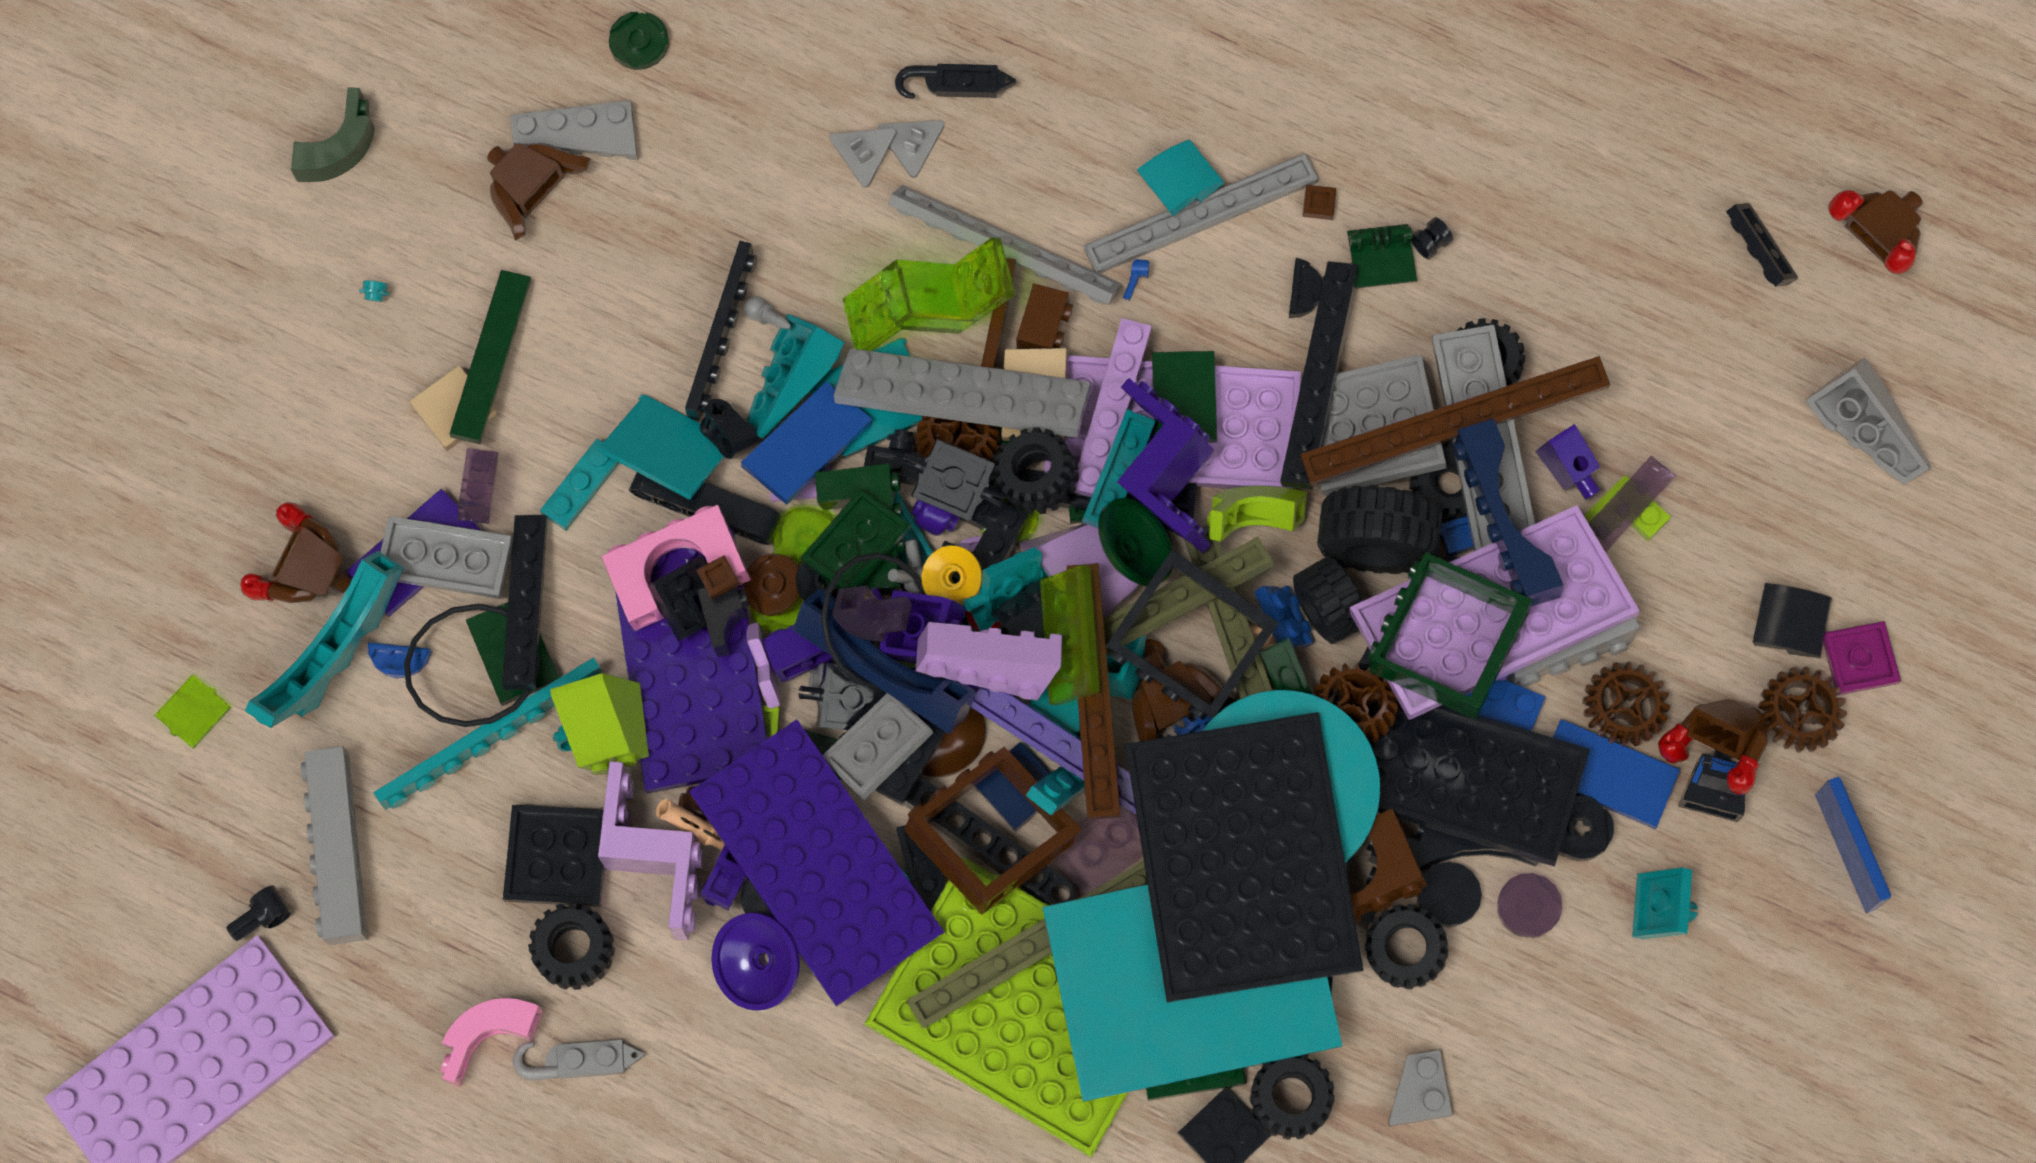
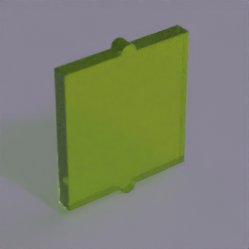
[154,674,231,749]

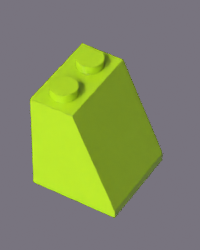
[550,673,649,775]

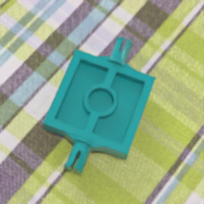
[963,547,1048,622]

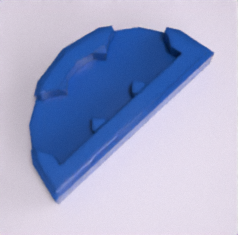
[368,642,432,679]

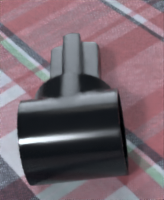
[226,885,292,941]

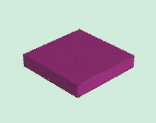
[1823,621,1901,696]

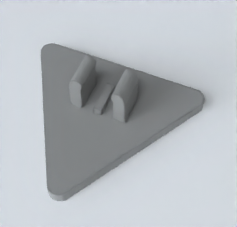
[878,120,944,178]
[830,128,896,188]

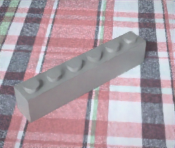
[301,746,368,946]

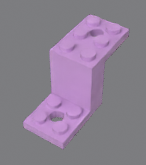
[598,762,704,941]

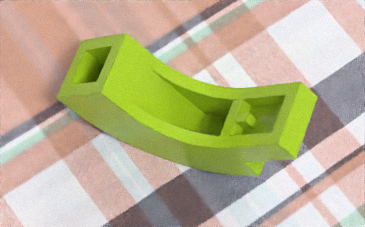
[1207,485,1307,542]

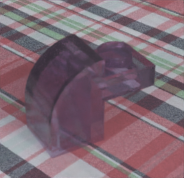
[832,585,912,641]

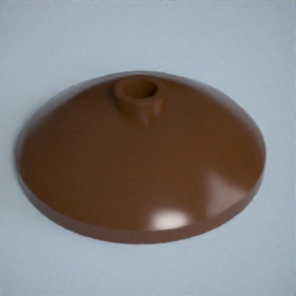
[908,707,986,777]

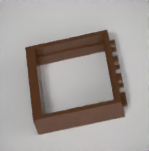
[904,746,1082,915]

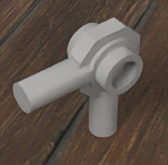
[888,540,924,594]

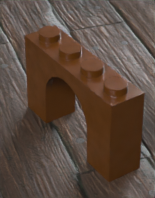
[1351,809,1428,923]

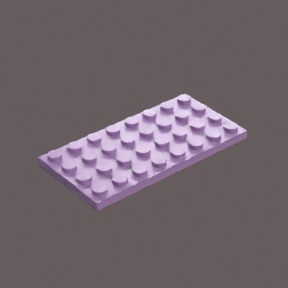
[1044,355,1301,489]
[1349,505,1640,720]
[44,935,335,1163]

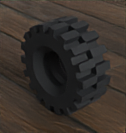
[1409,440,1467,523]

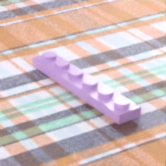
[1073,318,1152,497]

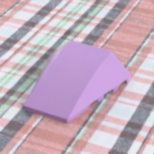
[1019,523,1175,618]

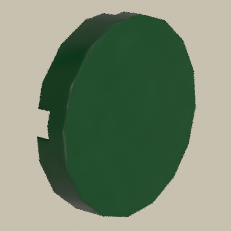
[609,11,669,70]

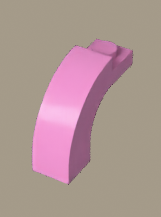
[441,998,543,1087]

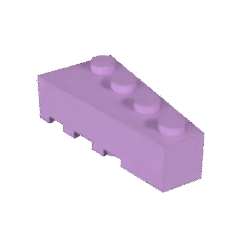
[916,622,1062,700]

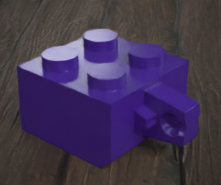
[879,590,966,664]

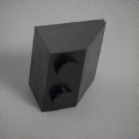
[991,578,1072,646]

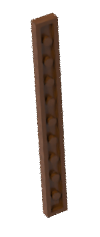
[1300,356,1611,486]

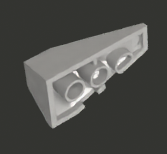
[1805,357,1931,485]

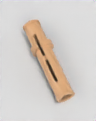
[656,799,725,851]

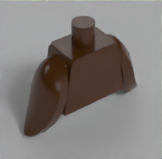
[487,143,591,241]
[1132,651,1238,741]

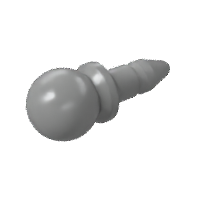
[744,296,791,329]

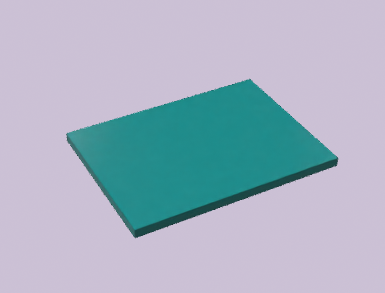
[1043,884,1343,1102]

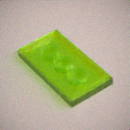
[1040,565,1100,706]

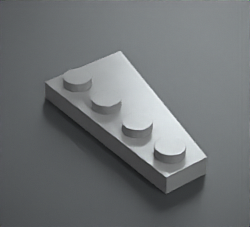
[510,100,638,160]

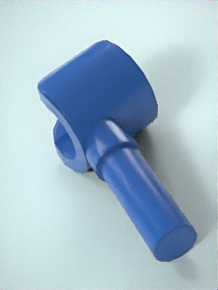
[1123,259,1149,301]

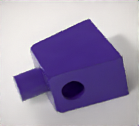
[1535,424,1601,500]

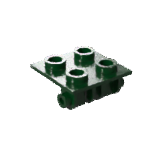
[1347,224,1417,289]

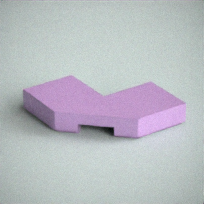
[747,622,780,709]

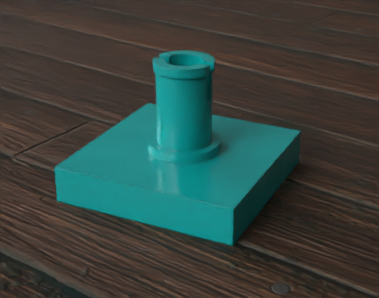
[1632,867,1698,940]

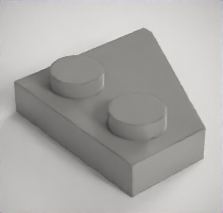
[1388,1050,1452,1127]

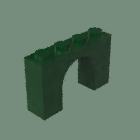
[815,464,906,598]

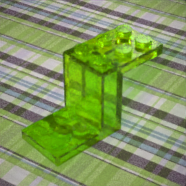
[842,237,1015,351]

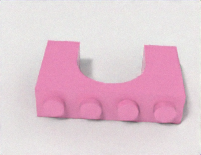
[602,505,751,631]

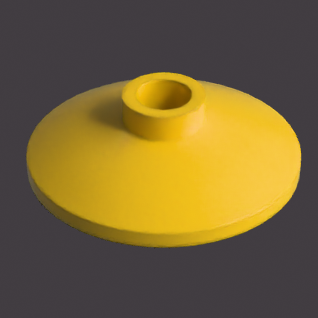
[922,546,983,606]

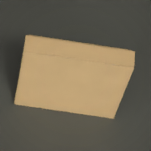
[409,366,497,451]

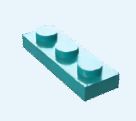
[540,438,620,531]
[1026,766,1085,815]

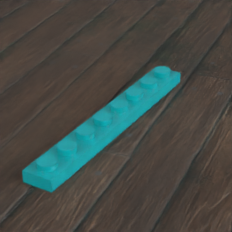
[373,657,603,810]

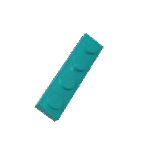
[1082,409,1155,528]

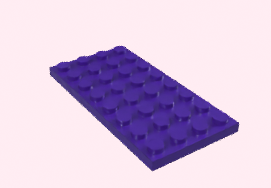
[615,528,768,794]
[689,719,944,1007]

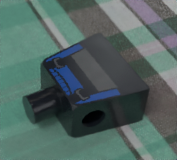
[1678,750,1745,822]

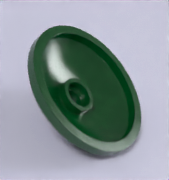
[1098,498,1173,586]

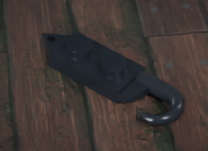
[895,64,1016,99]

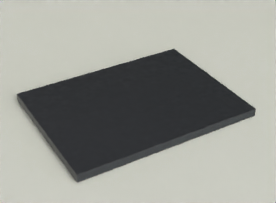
[1125,712,1364,1003]

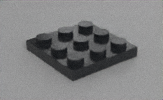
[503,805,604,907]

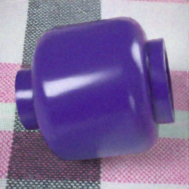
[911,499,959,536]

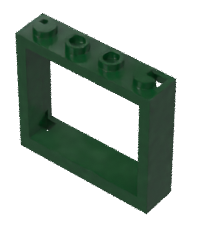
[1367,552,1533,720]

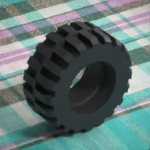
[1317,485,1442,574]

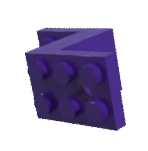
[1117,378,1214,554]

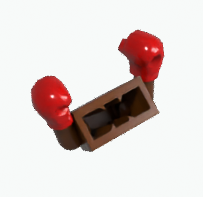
[1828,190,1923,275]
[240,502,352,604]
[1658,699,1767,795]

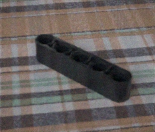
[629,472,781,545]

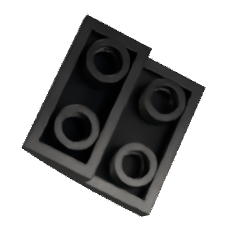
[1753,583,1832,658]

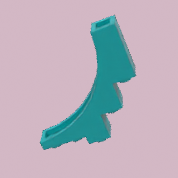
[245,551,404,728]

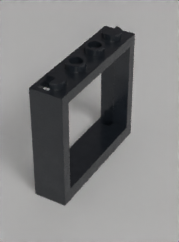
[1106,550,1279,720]

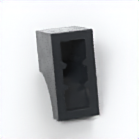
[697,587,749,657]

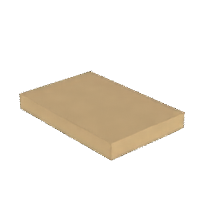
[1001,348,1068,441]

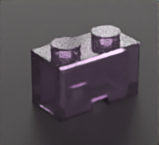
[458,448,498,524]

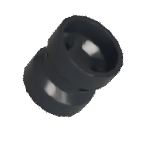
[1411,217,1454,260]

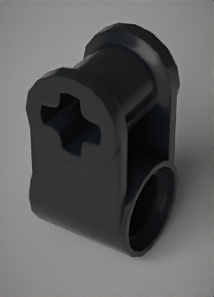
[699,399,758,459]

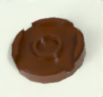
[742,554,801,616]

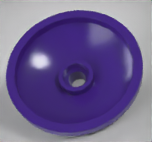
[711,912,800,1011]

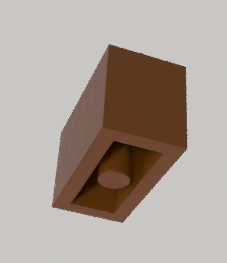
[1016,283,1073,349]

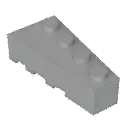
[1508,617,1640,687]

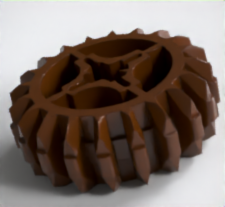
[915,416,1000,461]
[1582,661,1670,747]
[1313,662,1398,743]
[1758,667,1847,753]

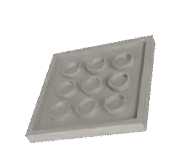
[1300,354,1447,496]

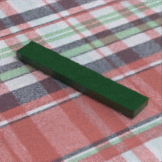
[449,270,531,445]

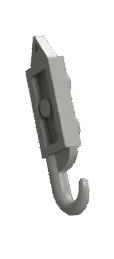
[513,1039,645,1080]

